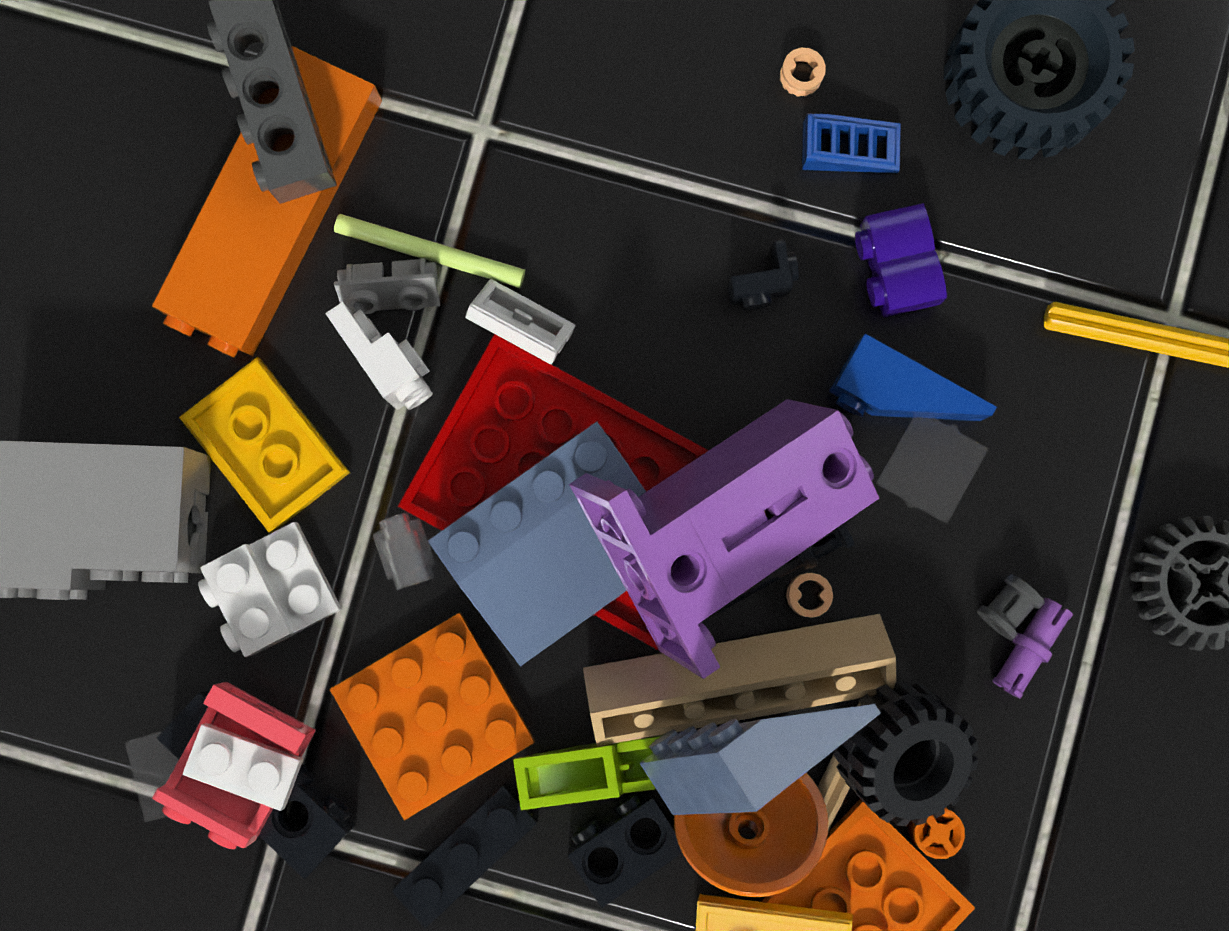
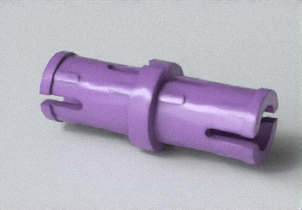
[992,598,1073,699]

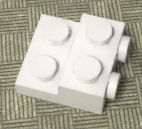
[325,302,433,410]
[198,522,342,657]

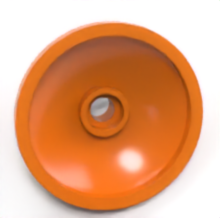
[674,772,828,897]

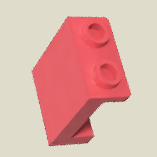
[152,682,316,849]

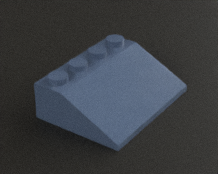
[428,422,646,666]
[640,704,881,815]

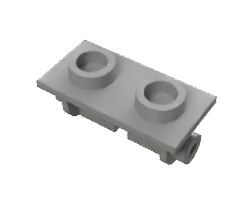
[334,258,440,314]

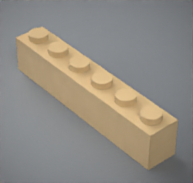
[583,614,896,747]

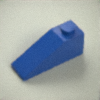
[829,334,997,421]

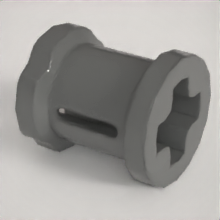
[977,573,1045,640]

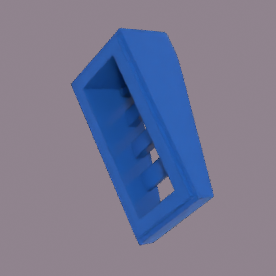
[802,113,901,173]

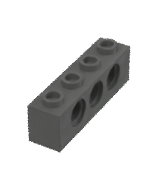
[207,0,337,204]

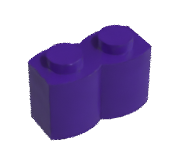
[855,203,947,318]

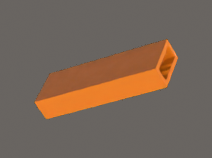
[152,46,382,358]

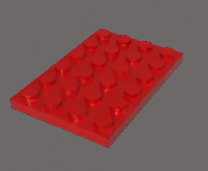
[398,334,709,650]

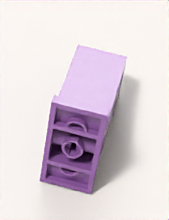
[569,399,879,679]

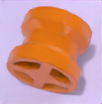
[907,807,965,859]

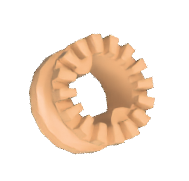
[780,47,826,97]
[786,573,833,618]

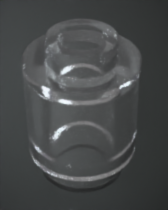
[373,513,435,590]

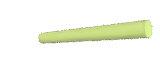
[334,214,525,288]

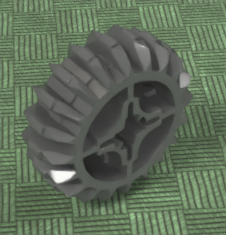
[1129,516,1229,651]

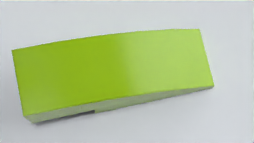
[513,734,664,810]

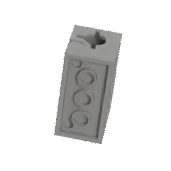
[0,441,211,600]

